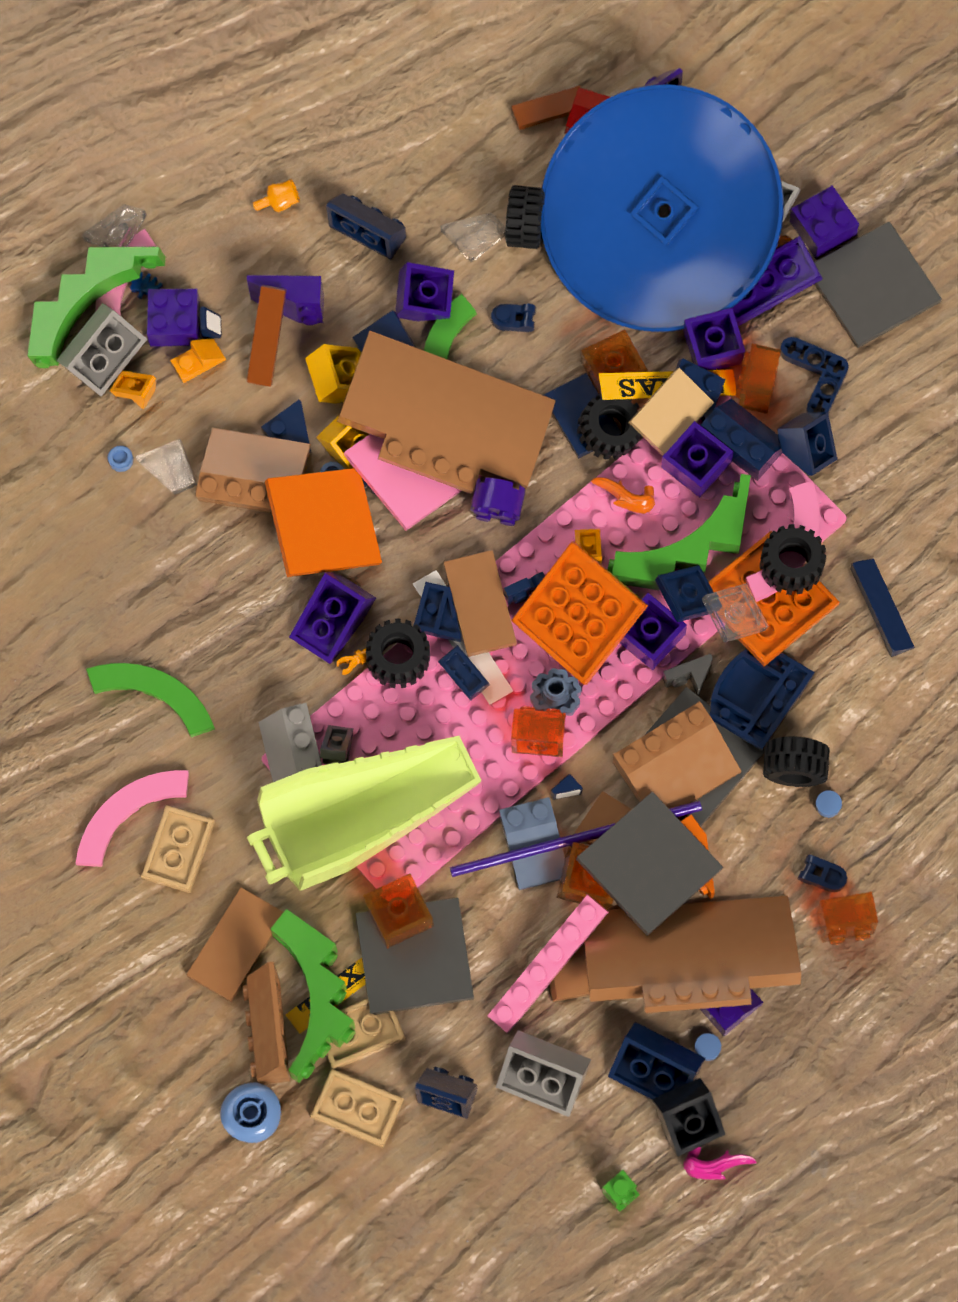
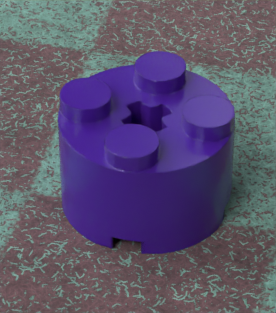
[470,478,526,526]

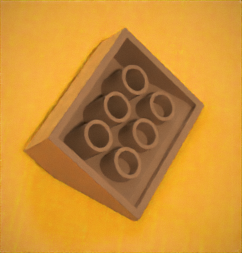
[195,428,310,513]
[613,701,741,809]
[243,961,290,1084]

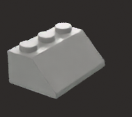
[56,303,147,396]
[258,703,322,782]
[496,1030,591,1117]

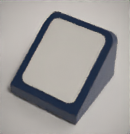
[200,307,222,339]
[551,774,583,800]

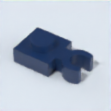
[504,572,545,605]

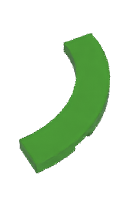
[424,294,477,360]
[86,663,215,738]

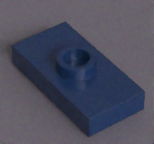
[438,645,490,701]

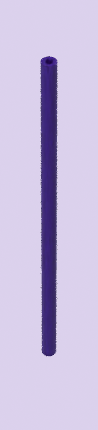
[450,801,702,877]

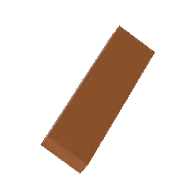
[247,285,287,387]

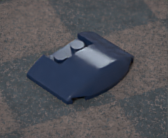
[709,649,815,750]

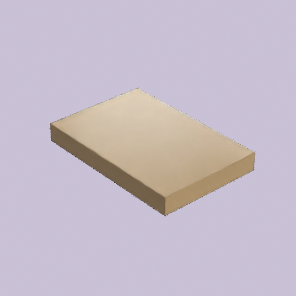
[628,368,714,456]
[141,805,215,893]
[327,998,406,1070]
[310,1068,404,1148]

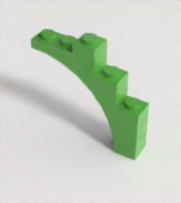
[271,909,356,1083]

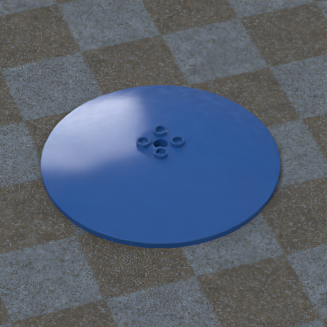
[541,85,784,332]

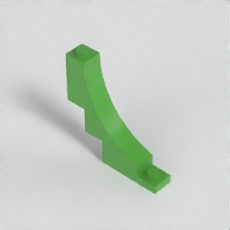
[28,247,166,368]
[608,474,751,590]

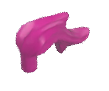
[684,1147,756,1180]

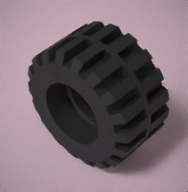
[505,185,545,249]
[577,393,642,460]
[760,524,827,595]
[366,619,430,688]
[763,736,830,787]

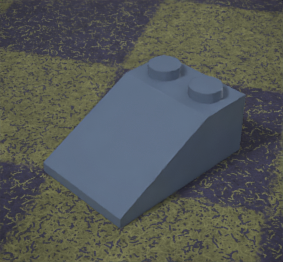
[499,797,569,890]

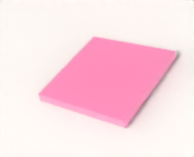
[344,434,482,531]

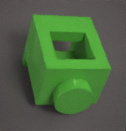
[602,1170,640,1212]

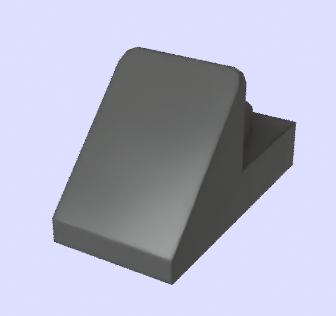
[663,654,713,696]
[320,725,353,764]

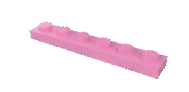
[488,895,608,1033]

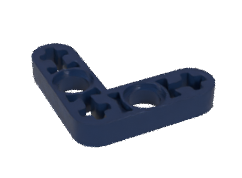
[780,337,849,415]

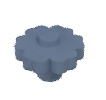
[530,668,582,721]

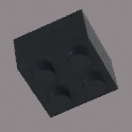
[652,1078,726,1156]

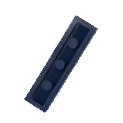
[850,558,915,657]

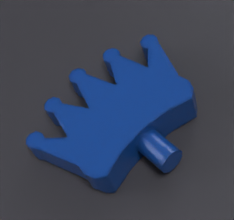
[130,272,163,299]

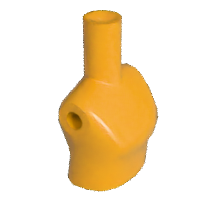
[253,179,300,212]

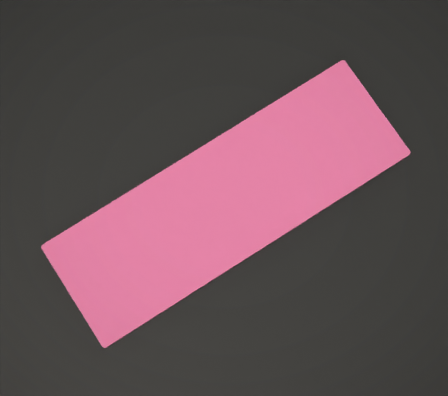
[262,396,847,906]

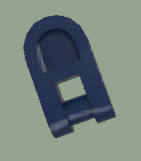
[491,304,536,332]
[798,855,847,892]

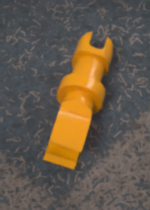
[336,648,366,675]

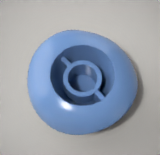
[220,1082,281,1143]

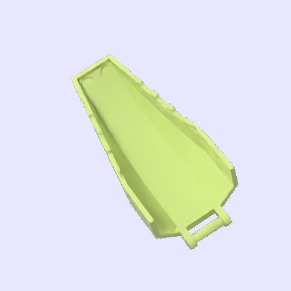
[247,736,481,891]

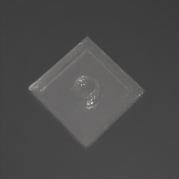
[702,583,769,643]

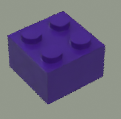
[789,185,859,259]
[147,289,200,346]
[683,308,746,370]
[661,421,733,498]
[620,593,687,670]

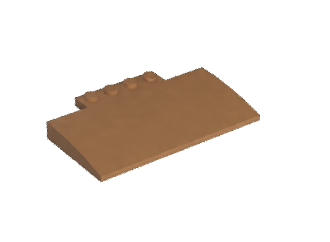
[337,331,556,494]
[584,896,801,1013]

